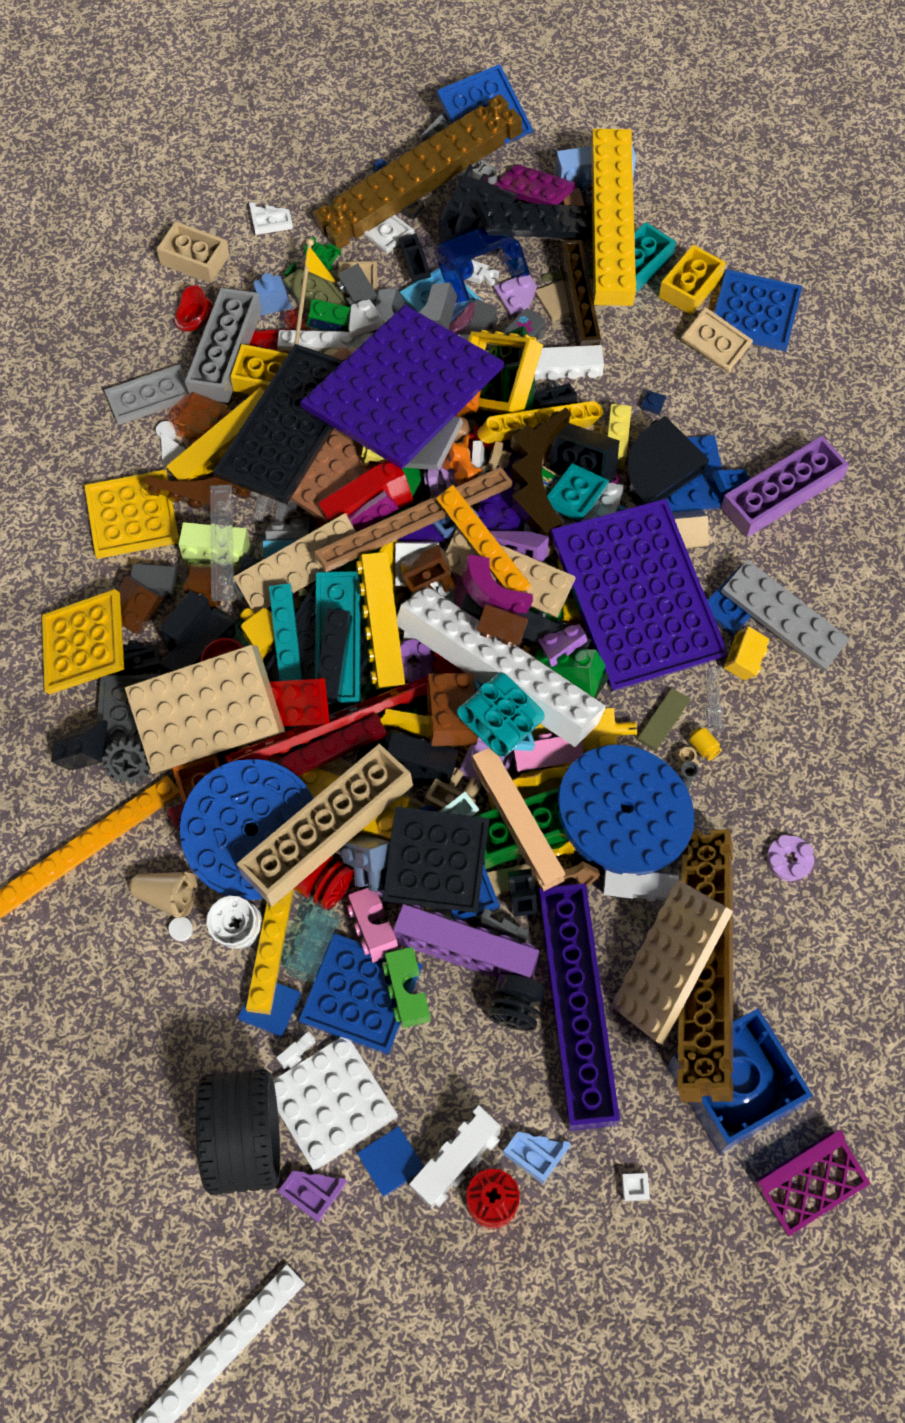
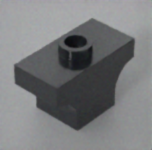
[508,869,537,917]

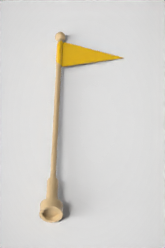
[294,238,337,345]

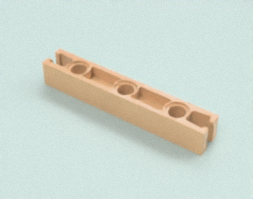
[472,748,565,891]

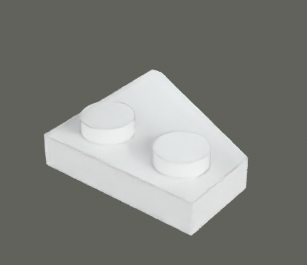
[349,300,386,337]
[472,441,491,477]

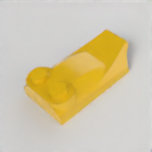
[380,709,431,741]

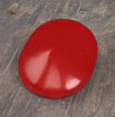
[175,285,214,332]

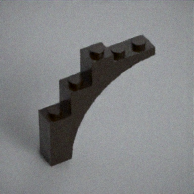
[510,407,571,538]

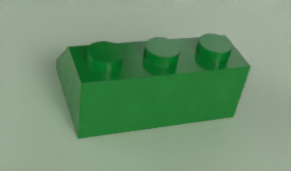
[534,648,606,698]

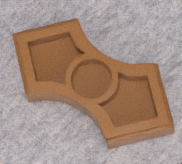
[535,861,601,889]

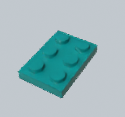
[547,463,609,522]

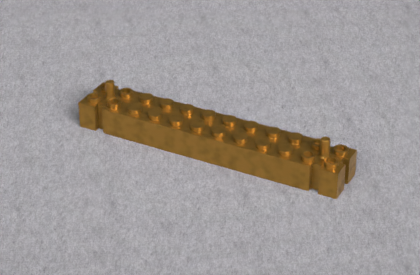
[313,94,523,248]
[677,829,733,1102]

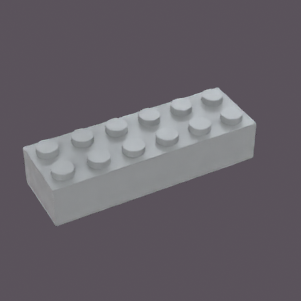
[185,288,263,403]

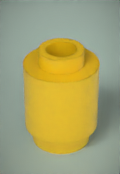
[689,727,722,761]

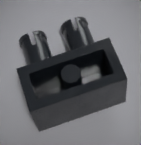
[532,380,578,410]

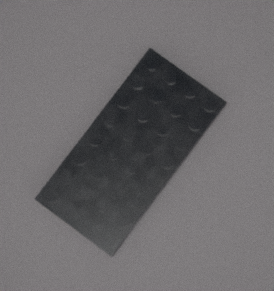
[213,344,344,505]

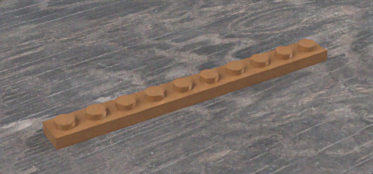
[315,467,512,572]

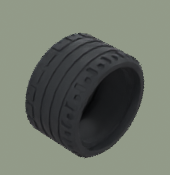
[195,1069,280,1195]

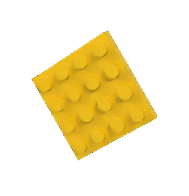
[85,470,180,559]
[42,589,124,694]

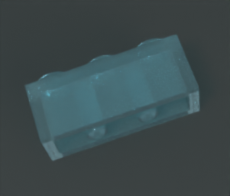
[285,906,341,985]

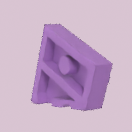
[278,1171,347,1223]

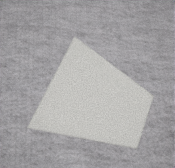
[161,432,186,467]

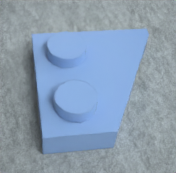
[503,1132,571,1184]

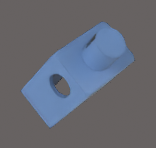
[252,273,292,316]

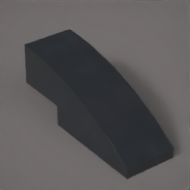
[398,233,431,282]

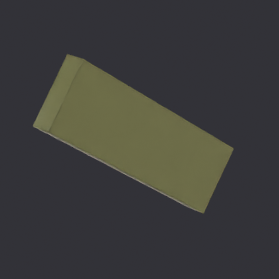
[637,688,691,752]

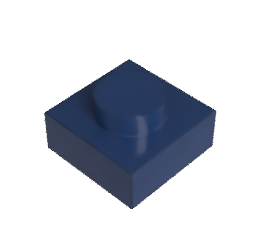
[641,390,666,415]

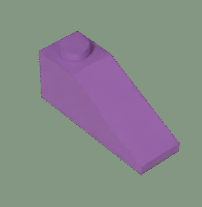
[490,531,549,562]

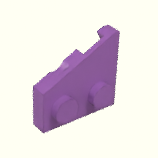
[538,624,587,667]

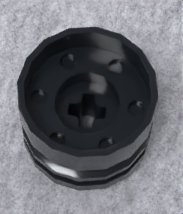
[487,974,545,1031]

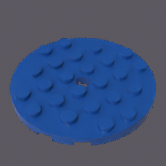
[557,745,694,876]
[180,759,314,900]

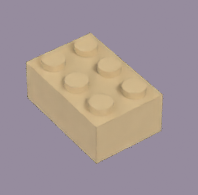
[157,221,229,283]

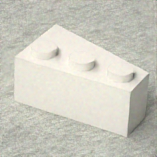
[603,867,679,901]

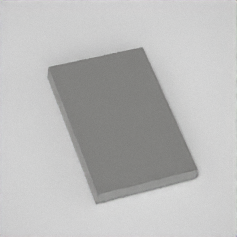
[404,417,463,470]

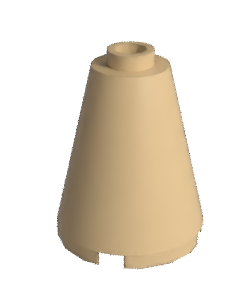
[129,872,197,918]

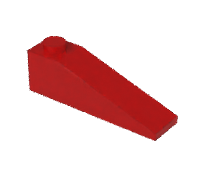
[318,461,414,522]

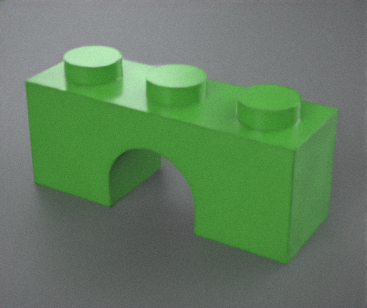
[382,947,431,1028]

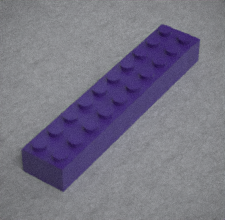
[538,883,620,1131]

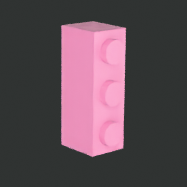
[513,733,584,772]

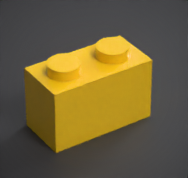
[724,626,769,680]

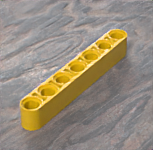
[477,401,603,443]

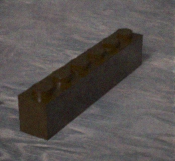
[559,240,601,346]

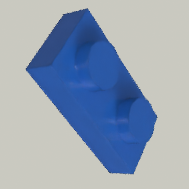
[713,470,750,493]

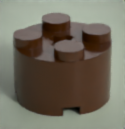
[183,563,224,607]

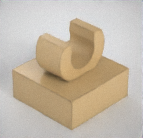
[487,441,511,471]

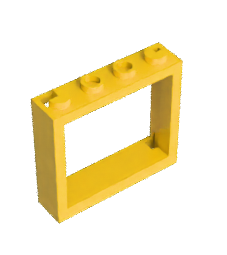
[468,330,543,414]

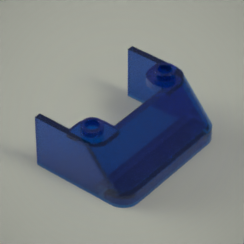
[435,226,530,303]

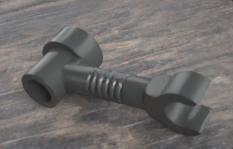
[680,761,699,792]

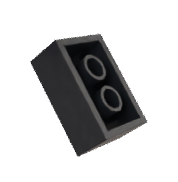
[550,423,620,482]

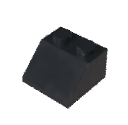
[51,720,108,770]

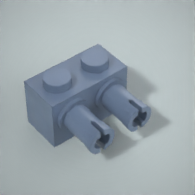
[341,834,391,892]

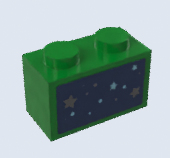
[306,299,351,332]

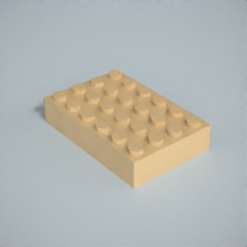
[125,645,285,774]

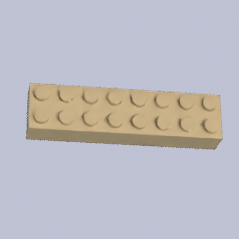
[237,744,413,907]

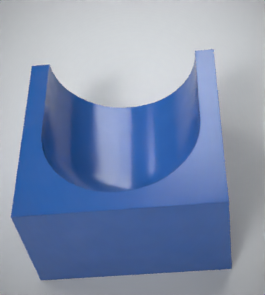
[667,1008,813,1154]

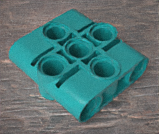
[457,672,545,757]

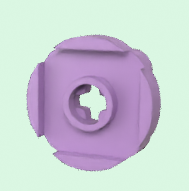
[767,835,814,881]

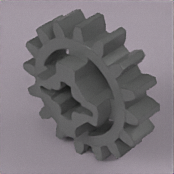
[102,737,150,786]

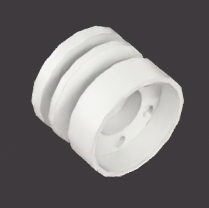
[207,896,263,949]

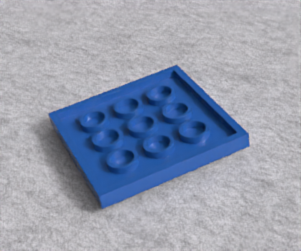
[435,64,534,147]
[714,269,803,352]
[667,435,727,512]
[299,933,423,1056]

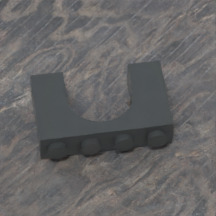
[372,282,457,333]

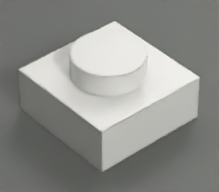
[622,1173,650,1202]

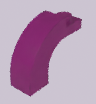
[462,554,533,614]

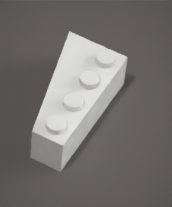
[409,1105,501,1209]

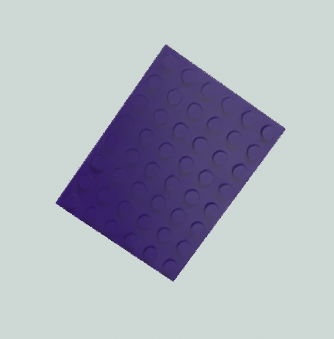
[301,305,504,469]
[549,499,728,692]

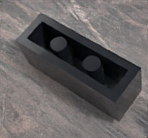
[388,732,459,784]

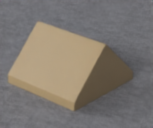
[672,509,709,548]

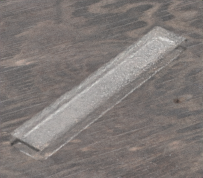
[210,484,234,601]

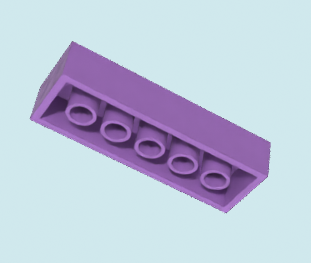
[721,436,849,538]
[393,904,539,980]

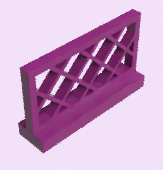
[752,1130,871,1237]

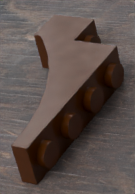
[144,476,254,516]

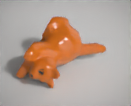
[442,435,483,486]

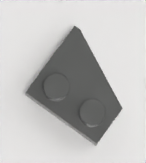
[481,908,529,944]

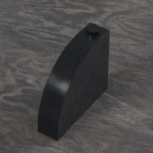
[626,416,709,506]

